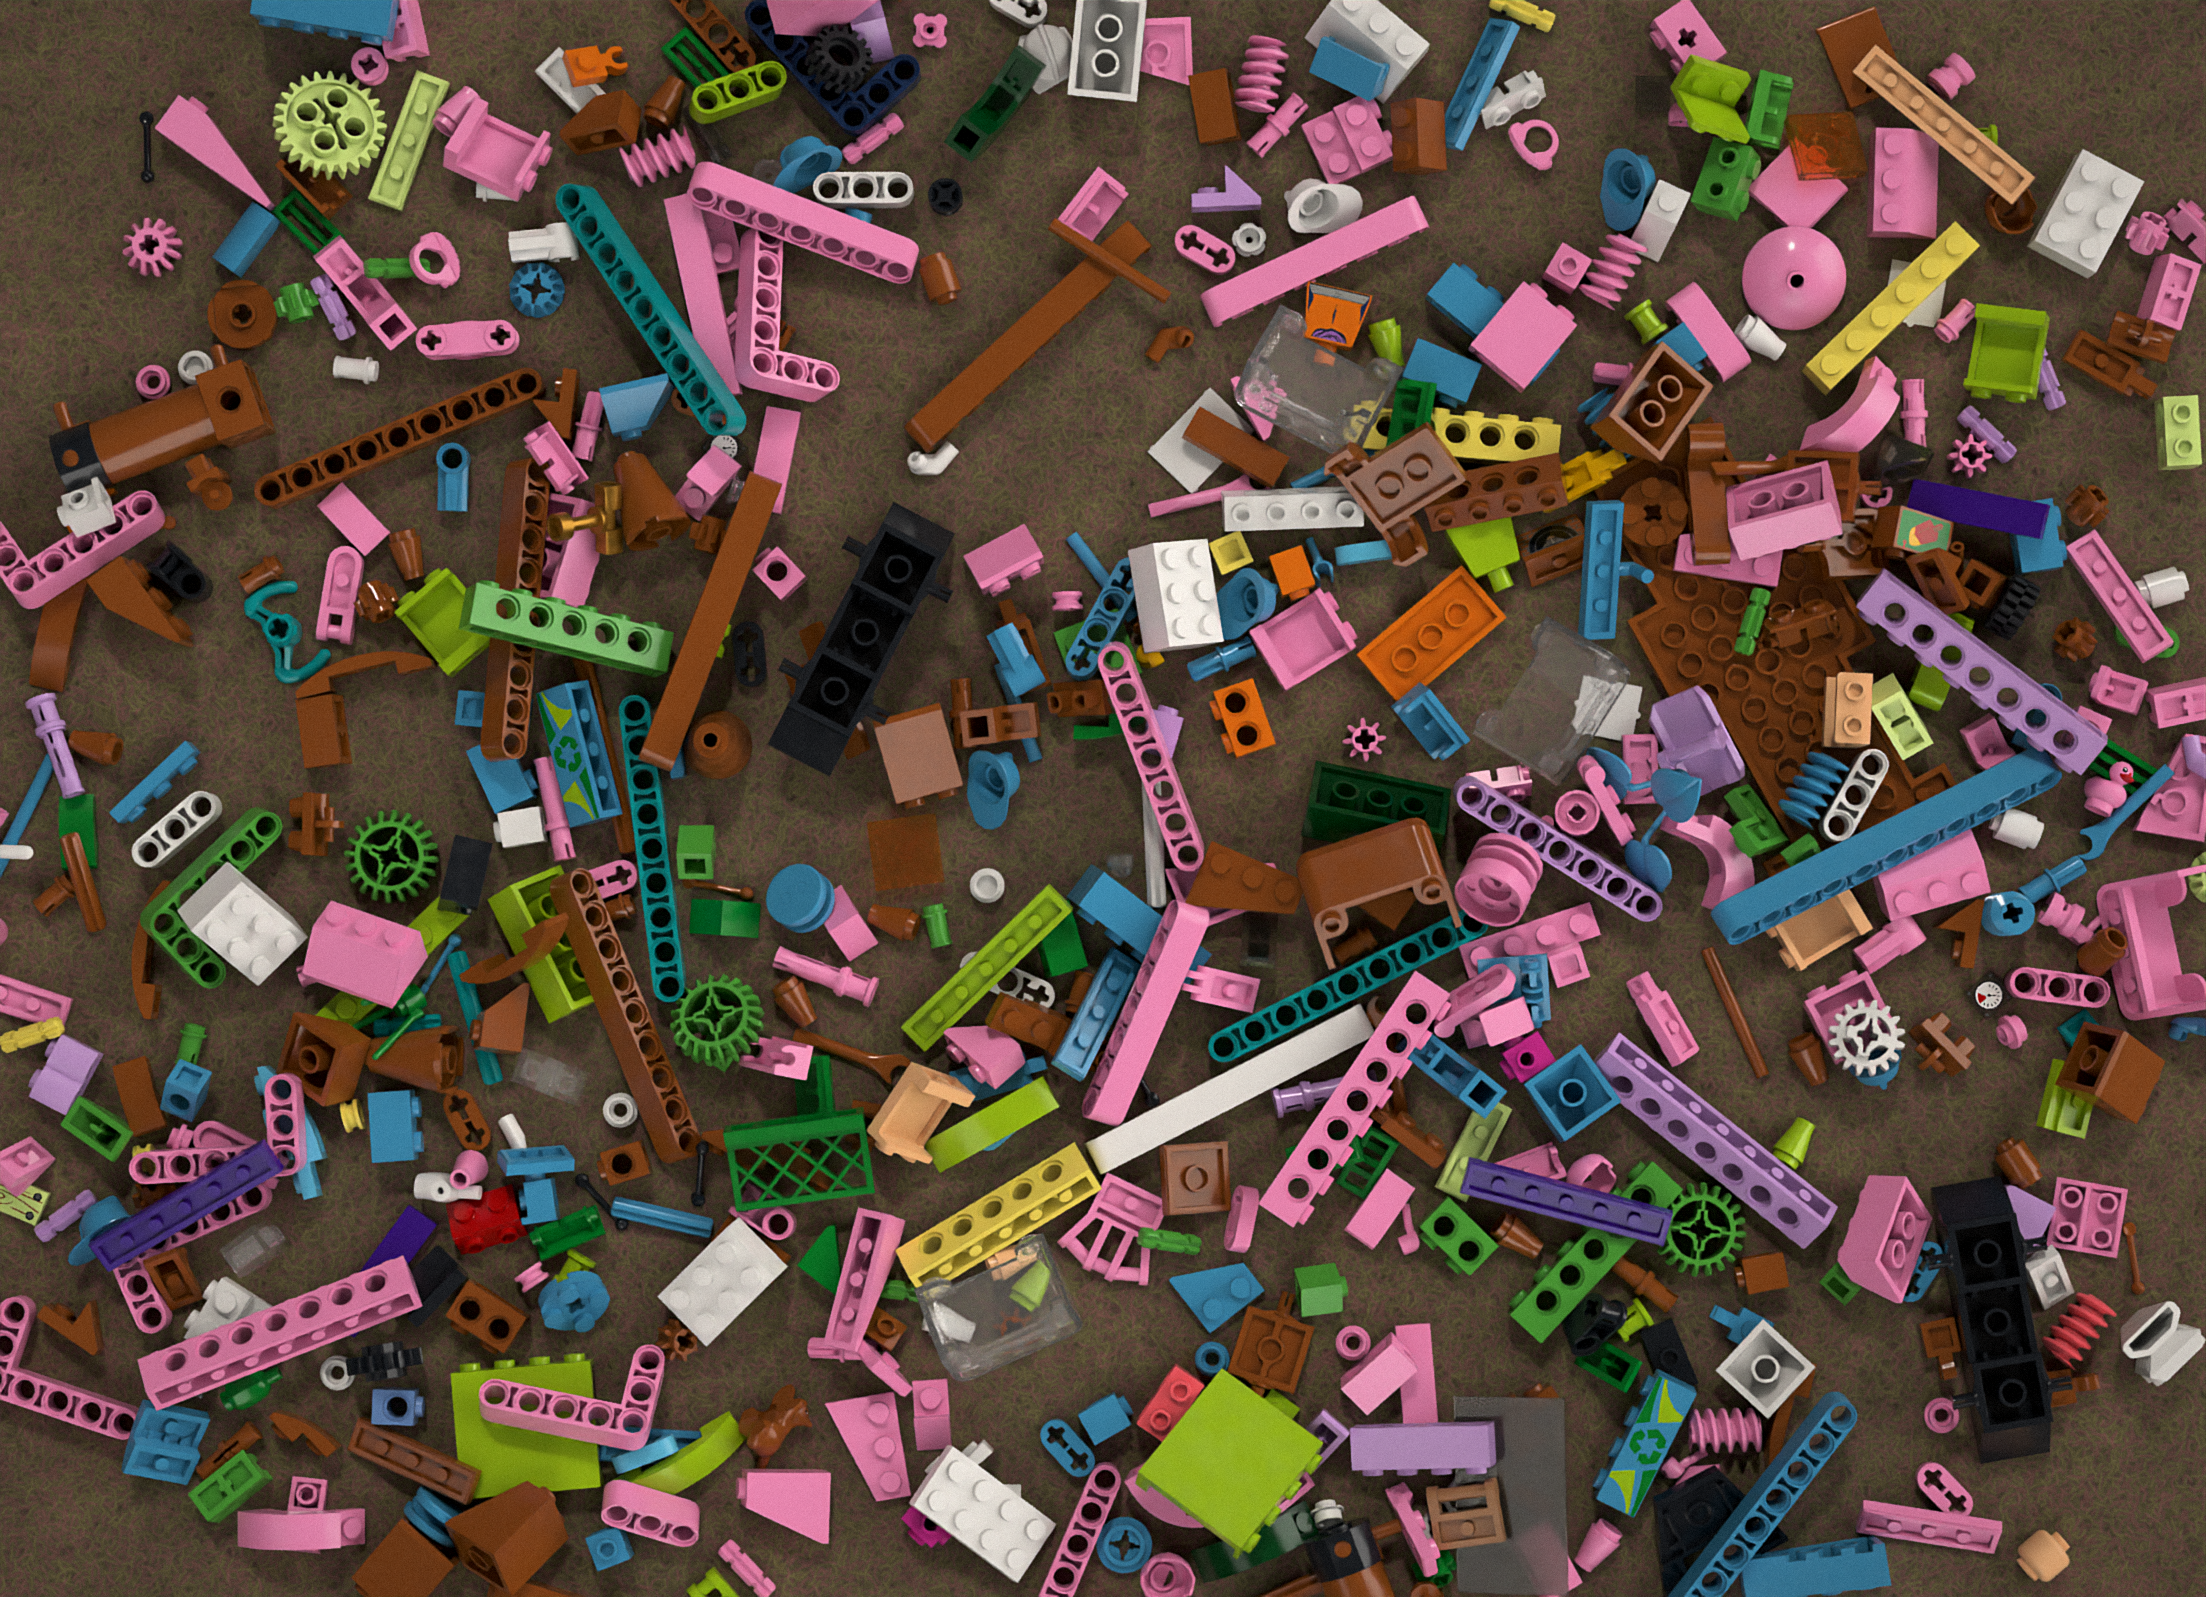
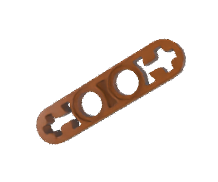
[668,0,757,73]

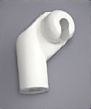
[907,441,959,475]
[498,1114,527,1149]

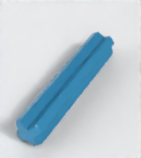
[611,1197,714,1238]

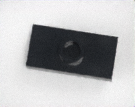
[1639,1318,1699,1386]

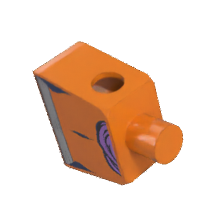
[1303,281,1372,368]

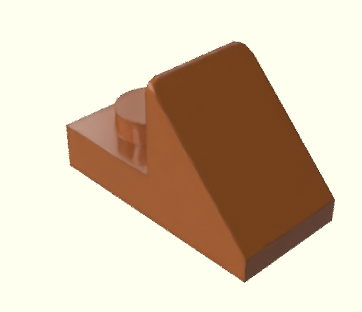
[532,368,581,442]
[1906,547,1970,615]
[1932,899,1985,969]
[143,1247,204,1311]
[36,1300,104,1356]

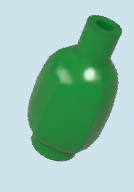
[219,1366,283,1412]

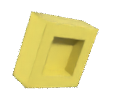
[1208,531,1254,576]

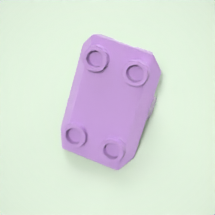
[1649,685,1745,796]

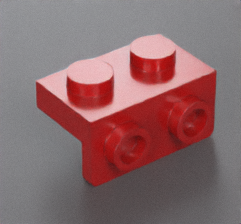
[445,1184,528,1255]

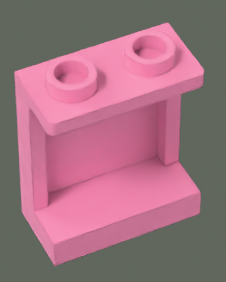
[443,97,553,202]
[1468,281,1577,393]
[1248,588,1358,692]

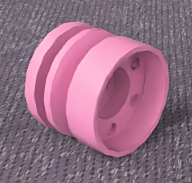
[1455,833,1543,927]

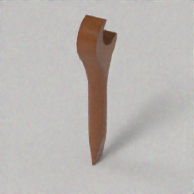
[1710,454,1788,475]
[1366,994,1409,1115]
[792,1028,911,1083]

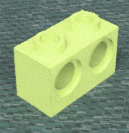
[2154,395,2202,470]
[1871,673,1933,760]

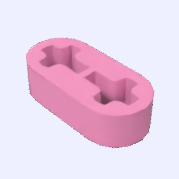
[1174,225,1235,275]
[589,860,639,899]
[1224,1185,1259,1253]
[1915,1461,1973,1516]

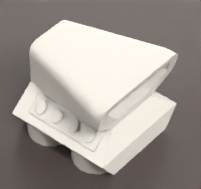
[2120,1301,2206,1386]

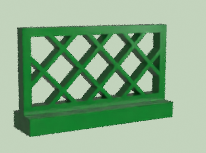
[723,1107,875,1212]

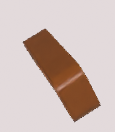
[1682,422,1731,566]

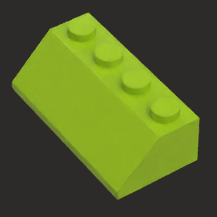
[487,865,594,1024]

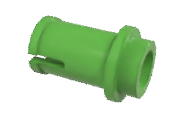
[921,903,953,948]
[175,1023,207,1065]

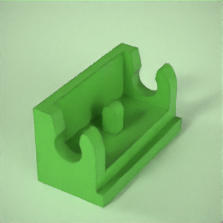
[1745,69,1794,150]
[188,1450,273,1523]

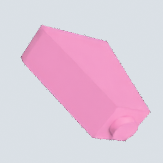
[736,1469,831,1544]

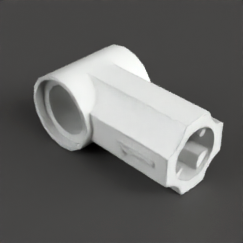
[508,222,579,263]

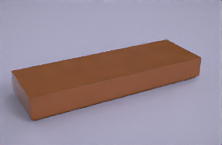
[1182,406,1290,489]

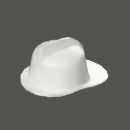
[1018,24,1073,94]
[1284,178,1363,233]

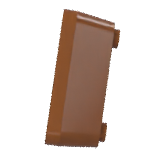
[1296,818,1462,970]

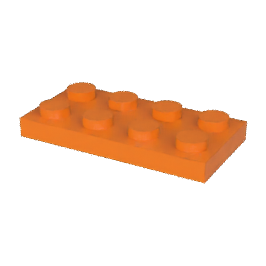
[1356,565,1507,702]

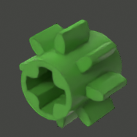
[274,283,320,324]

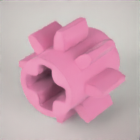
[2125,212,2170,255]
[1946,434,1992,479]
[1342,718,1386,762]

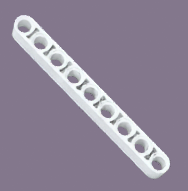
[1085,1003,1374,1174]

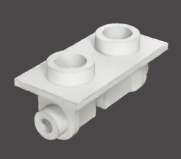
[1480,70,1546,129]

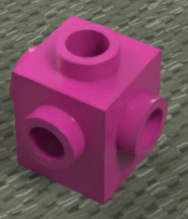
[1499,1031,1556,1083]
[901,1506,952,1548]

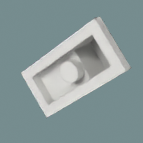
[2025,1244,2074,1310]

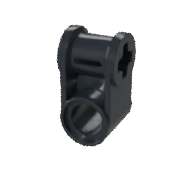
[146,540,213,603]
[1561,1293,1627,1357]

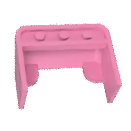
[2096,864,2206,1021]

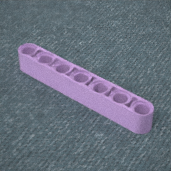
[1453,776,1662,922]

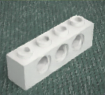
[1221,486,1364,532]

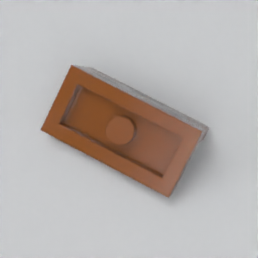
[1515,514,1585,587]

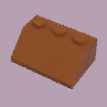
[1590,341,1714,463]

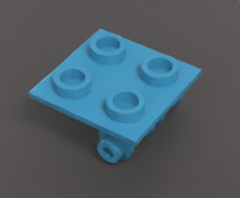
[1477,953,1551,1028]

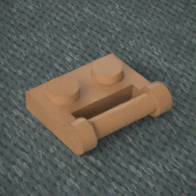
[1426,1478,1507,1551]

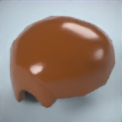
[1984,188,2038,235]

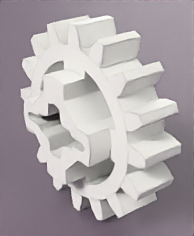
[1828,999,1905,1077]

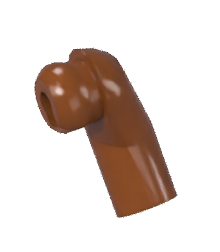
[1144,326,1194,364]

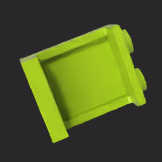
[1963,303,2050,403]
[394,568,490,677]

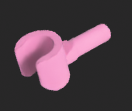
[2068,915,2101,945]
[1397,1204,1420,1255]
[1659,1449,1708,1479]

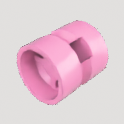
[1554,790,1600,838]

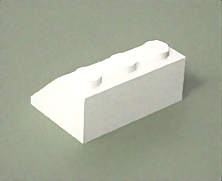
[1304,0,1430,104]

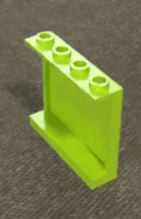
[450,1353,604,1499]
[1135,1368,1323,1560]

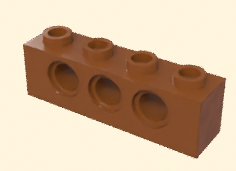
[1424,452,1568,532]

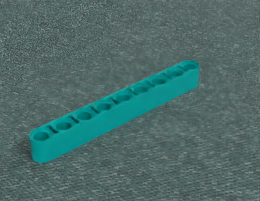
[555,184,746,436]
[619,695,687,1002]
[1207,909,1488,1062]

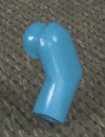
[2168,1017,2206,1042]

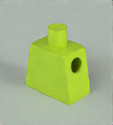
[1444,517,1520,593]

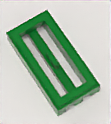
[661,26,729,101]
[271,188,345,255]
[2087,739,2158,803]

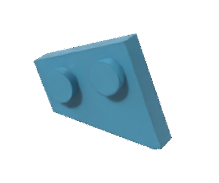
[1169,1262,1265,1333]

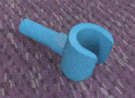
[1305,537,1334,587]

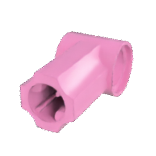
[1852,915,1927,974]

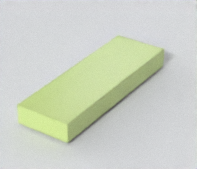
[1434,1102,1512,1202]

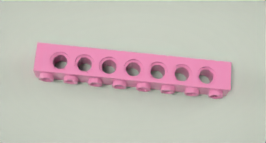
[1258,971,1452,1227]
[137,1256,423,1411]

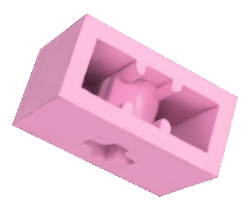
[1650,0,1727,75]

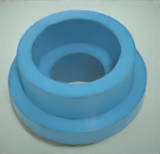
[1195,1342,1230,1377]

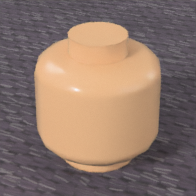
[2016,1530,2070,1582]

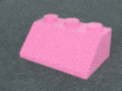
[1867,127,1939,240]
[1726,460,1843,561]
[540,492,600,608]
[1873,829,1991,921]
[302,901,428,1009]
[1837,1175,1932,1303]

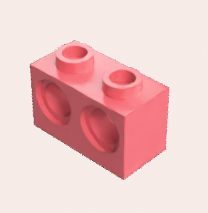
[1136,1363,1205,1442]

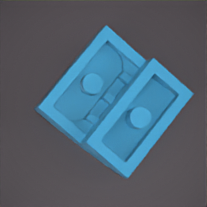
[121,1399,210,1485]

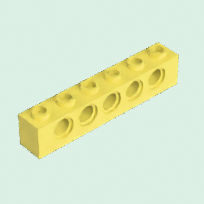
[1349,401,1561,465]
[895,1142,1102,1297]

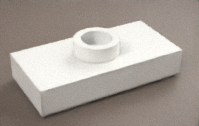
[535,47,606,114]

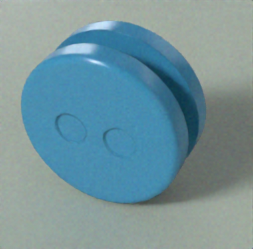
[766,864,835,933]
[403,1486,463,1548]

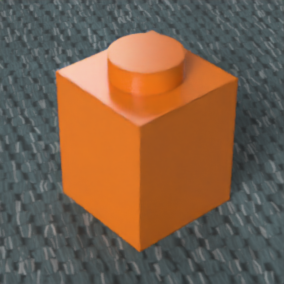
[1268,545,1315,601]

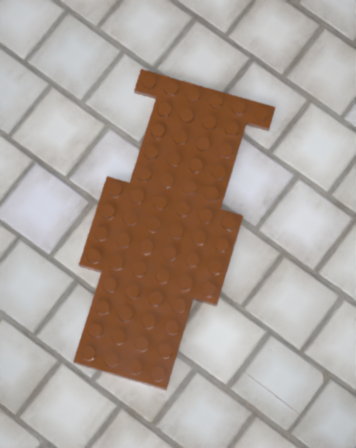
[1593,416,1957,878]

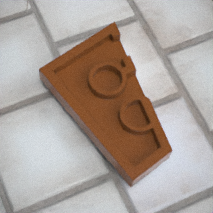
[1185,841,1303,915]

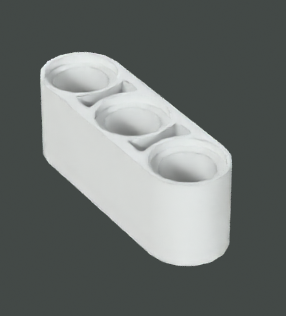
[813,172,914,208]
[1818,749,1889,842]
[132,791,222,868]

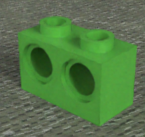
[1418,1196,1499,1276]

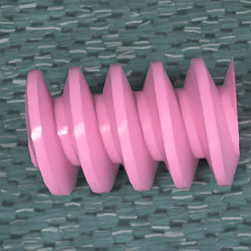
[1234,35,1289,113]
[619,125,696,187]
[1578,233,1648,310]
[1688,1408,1762,1453]

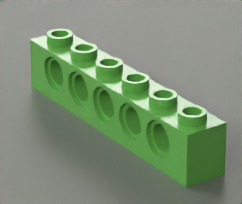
[459,580,674,678]
[1508,1160,1683,1343]

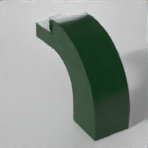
[944,45,1047,163]
[1191,1500,1319,1583]

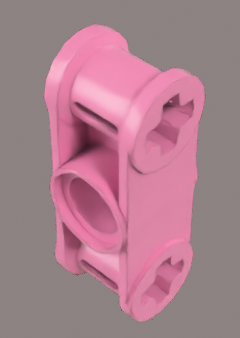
[415,320,520,360]

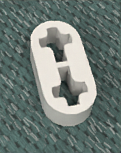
[988,0,1048,29]

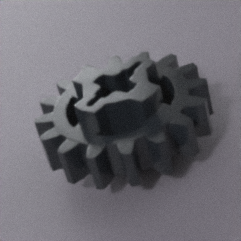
[345,1341,424,1382]

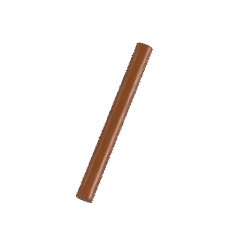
[1048,218,1172,304]
[1700,946,1769,1078]

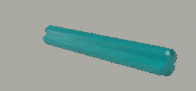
[447,951,503,1085]

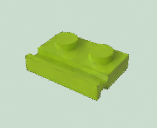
[2036,1058,2093,1139]

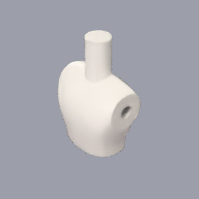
[414,1172,482,1203]

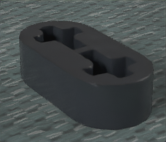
[732,621,767,688]

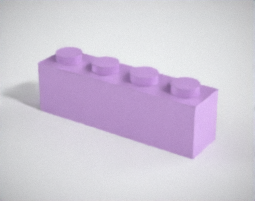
[1350,1421,1496,1476]

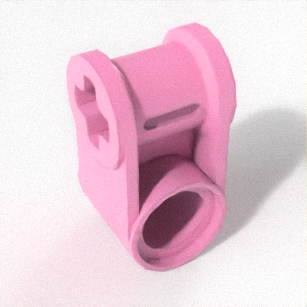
[728,1182,797,1240]

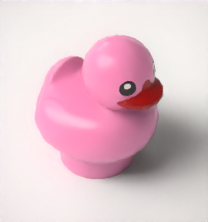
[2084,761,2134,817]

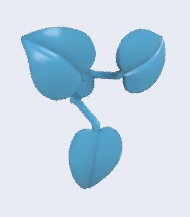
[1586,747,1702,893]

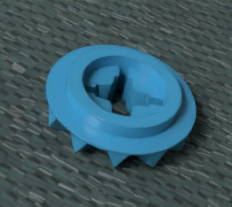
[509,262,565,318]
[1096,1516,1152,1573]

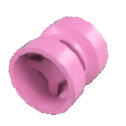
[1926,53,1976,102]
[2037,892,2085,938]

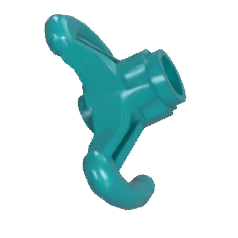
[243,581,331,684]

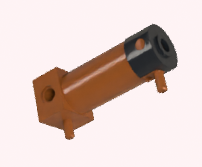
[49,344,276,493]
[1303,1517,1403,1597]

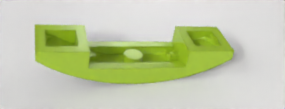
[924,1076,1060,1173]
[614,1411,746,1495]

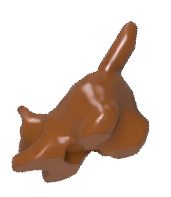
[738,1384,812,1469]

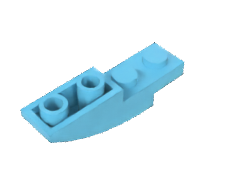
[254,1065,328,1200]

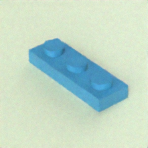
[109,741,201,824]

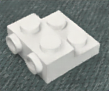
[183,1277,273,1339]

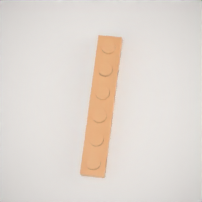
[1853,45,2035,205]

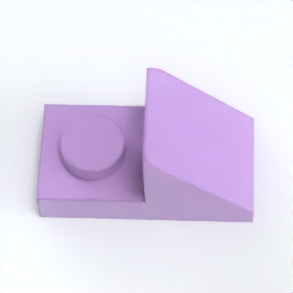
[1191,165,1261,213]

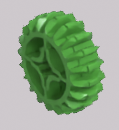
[344,810,439,904]
[670,974,764,1067]
[1656,1182,1746,1277]

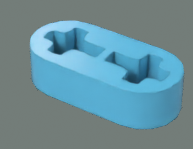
[1334,540,1392,566]
[611,1433,679,1474]

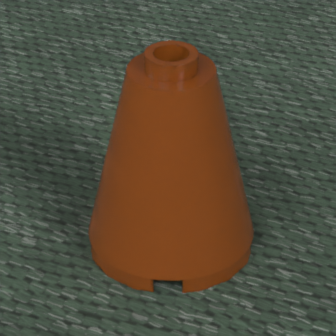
[613,451,691,551]
[683,710,752,779]
[364,1025,465,1095]

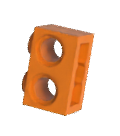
[1209,678,1276,759]

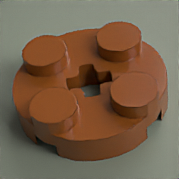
[207,280,279,350]
[1620,477,1688,548]

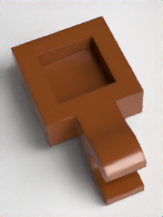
[1918,1316,1962,1380]
[2046,1367,2101,1408]

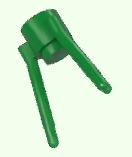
[352,983,427,1060]

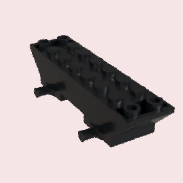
[767,502,955,777]
[1926,1176,2073,1464]

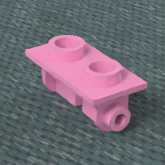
[2163,198,2206,264]
[523,421,589,495]
[1459,765,1532,803]

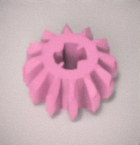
[122,218,183,277]

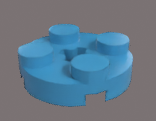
[538,1271,610,1332]

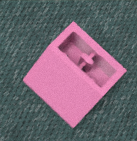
[963,524,1044,597]

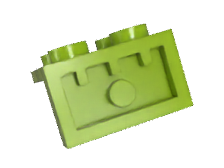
[1670,54,1752,144]

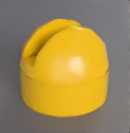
[1136,643,1165,669]

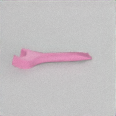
[1148,474,1270,518]

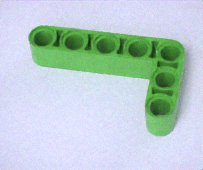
[140,807,282,989]

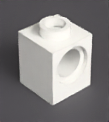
[493,806,548,848]

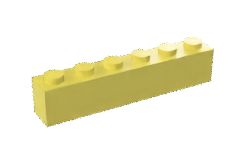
[1802,221,1980,396]

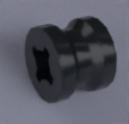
[928,178,963,216]

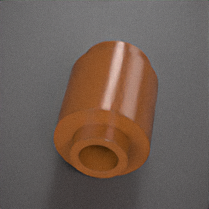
[919,252,962,306]
[2077,927,2128,977]
[1993,1136,2043,1190]

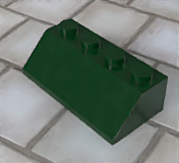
[1301,760,1451,855]

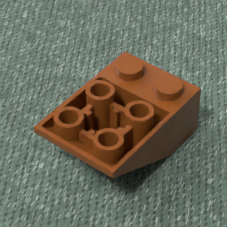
[86,556,194,648]

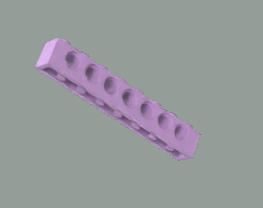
[1856,568,2108,775]
[1593,1033,1838,1249]

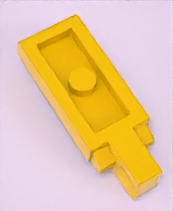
[1543,449,1627,513]

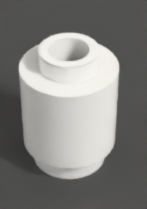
[2134,566,2189,609]
[1989,808,2044,849]

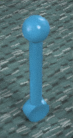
[420,933,462,996]

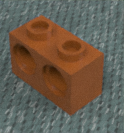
[445,1279,530,1354]

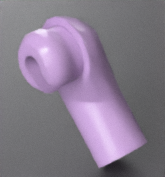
[2182,735,2206,779]

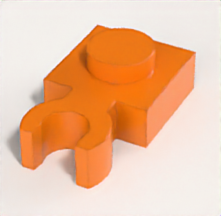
[562,45,628,87]

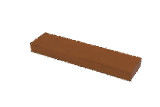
[347,1417,482,1505]

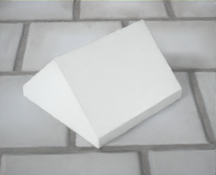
[1716,1319,1816,1419]

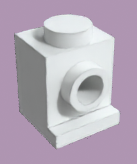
[57,477,116,537]

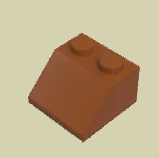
[275,1012,371,1107]

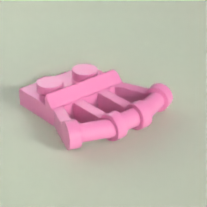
[1057,1172,1164,1286]

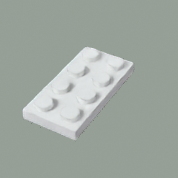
[909,1445,1056,1583]

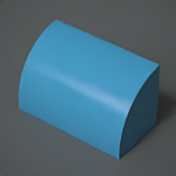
[212,201,281,278]

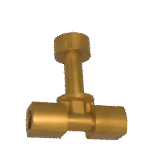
[546,481,623,555]

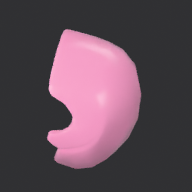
[1565,1154,1617,1193]
[1140,1552,1196,1597]

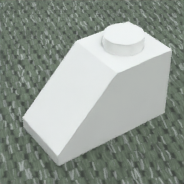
[1631,179,1691,262]

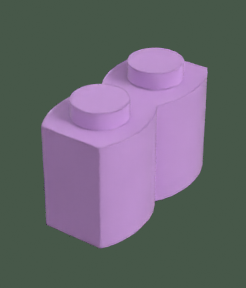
[28,1034,104,1115]

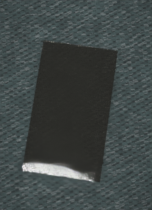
[1454,1396,1569,1596]

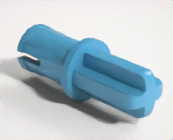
[1187,636,1257,682]
[2018,856,2087,904]

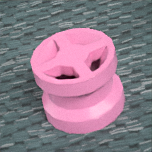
[351,47,389,86]

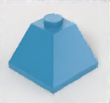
[599,373,675,441]
[1523,1044,1621,1143]

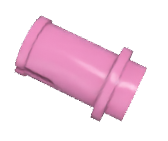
[1934,299,1976,343]

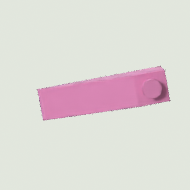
[155,95,276,212]
[823,1207,905,1352]

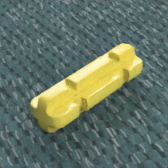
[1489,0,1555,32]
[0,1017,65,1053]

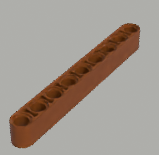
[904,220,1152,453]
[254,367,545,509]
[480,457,550,762]
[638,471,782,772]
[549,868,701,1164]

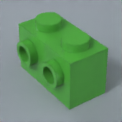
[1690,137,1761,221]

